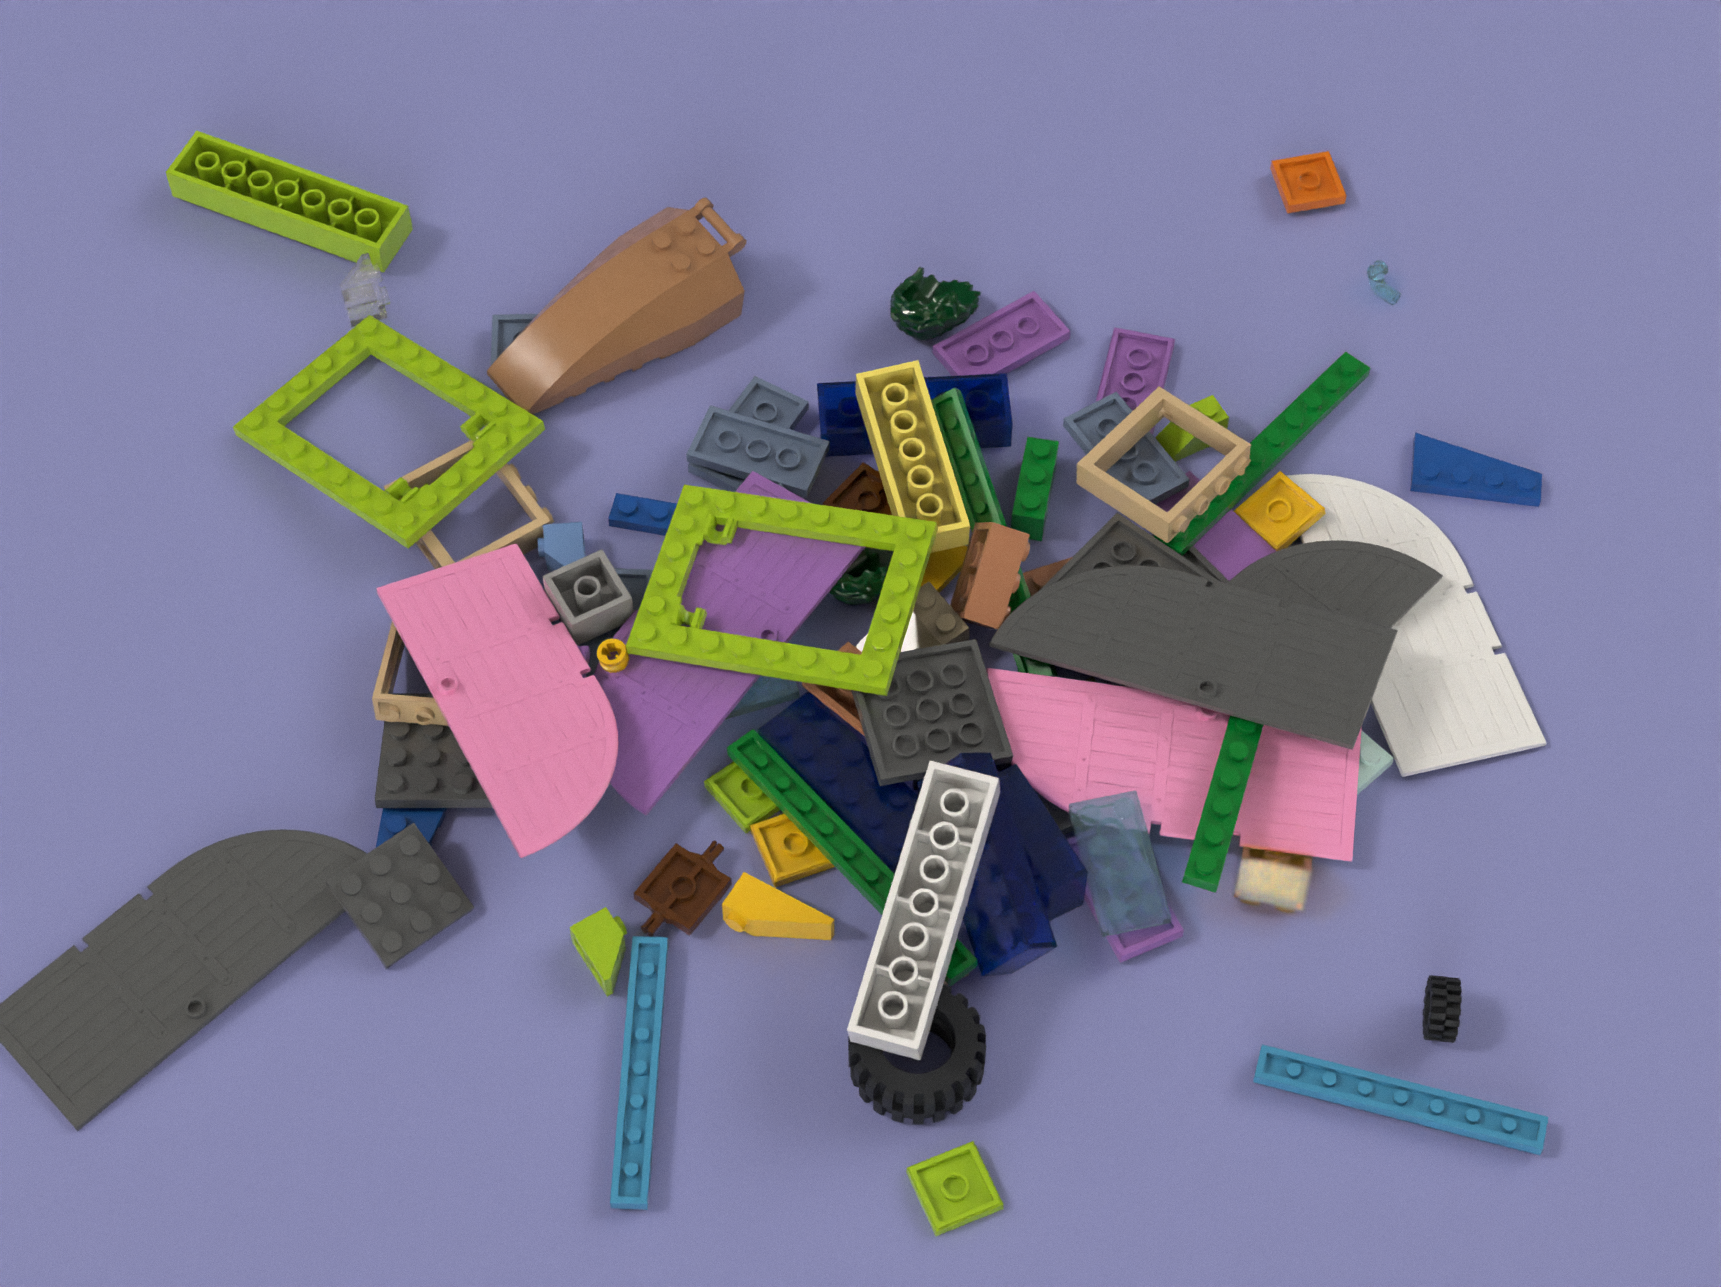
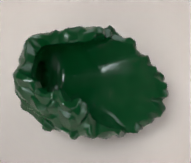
[890,267,981,341]
[829,547,894,605]

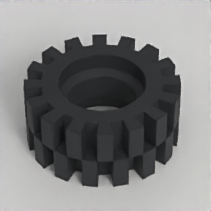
[1422,975,1462,1043]

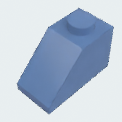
[538,522,586,572]

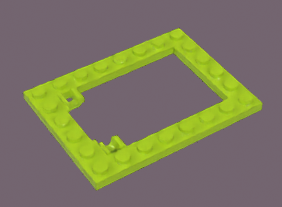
[233,315,545,549]
[626,484,938,696]

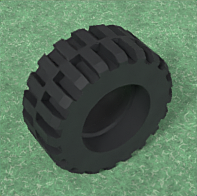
[848,984,986,1124]

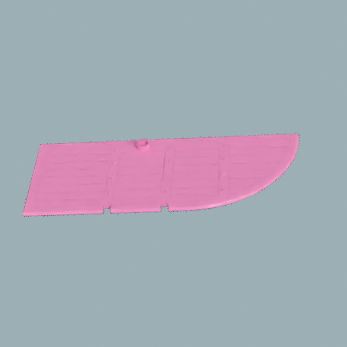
[376,544,619,858]
[986,668,1362,862]

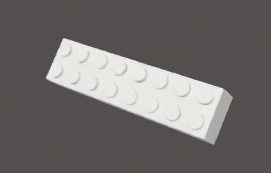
[847,761,1000,1061]

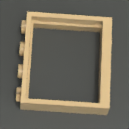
[1077,387,1251,543]
[384,440,554,569]
[372,622,449,726]

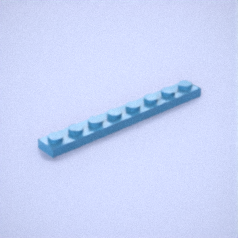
[610,936,669,1210]
[1253,1044,1549,1155]

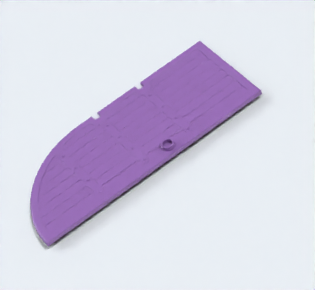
[594,471,865,816]

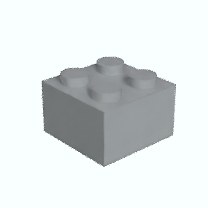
[542,549,634,646]

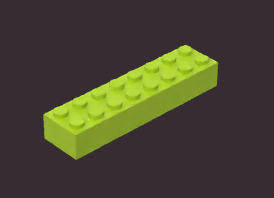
[166,130,413,272]

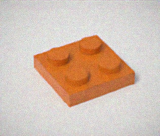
[1270,151,1347,214]

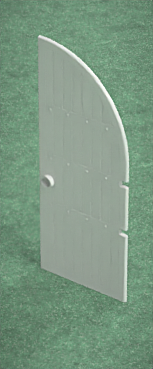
[1287,474,1547,777]

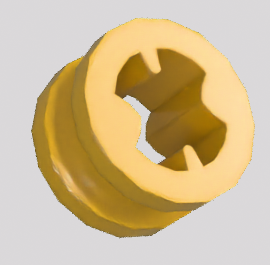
[596,638,630,673]

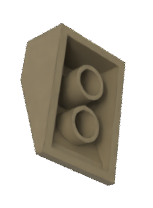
[855,582,970,652]

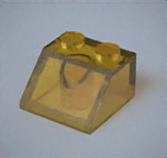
[1234,846,1312,912]

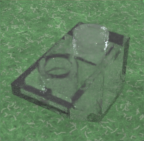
[340,253,390,327]

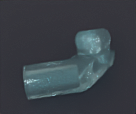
[1366,260,1401,305]

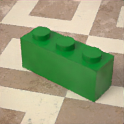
[1011,436,1059,541]

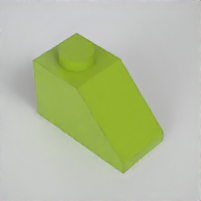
[1155,395,1229,462]
[569,907,627,996]

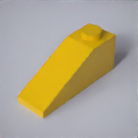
[722,872,835,940]

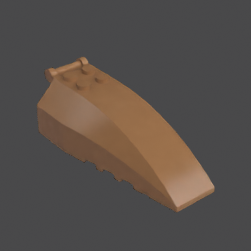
[487,197,747,414]

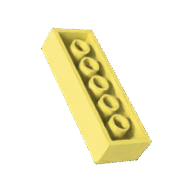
[856,360,970,553]

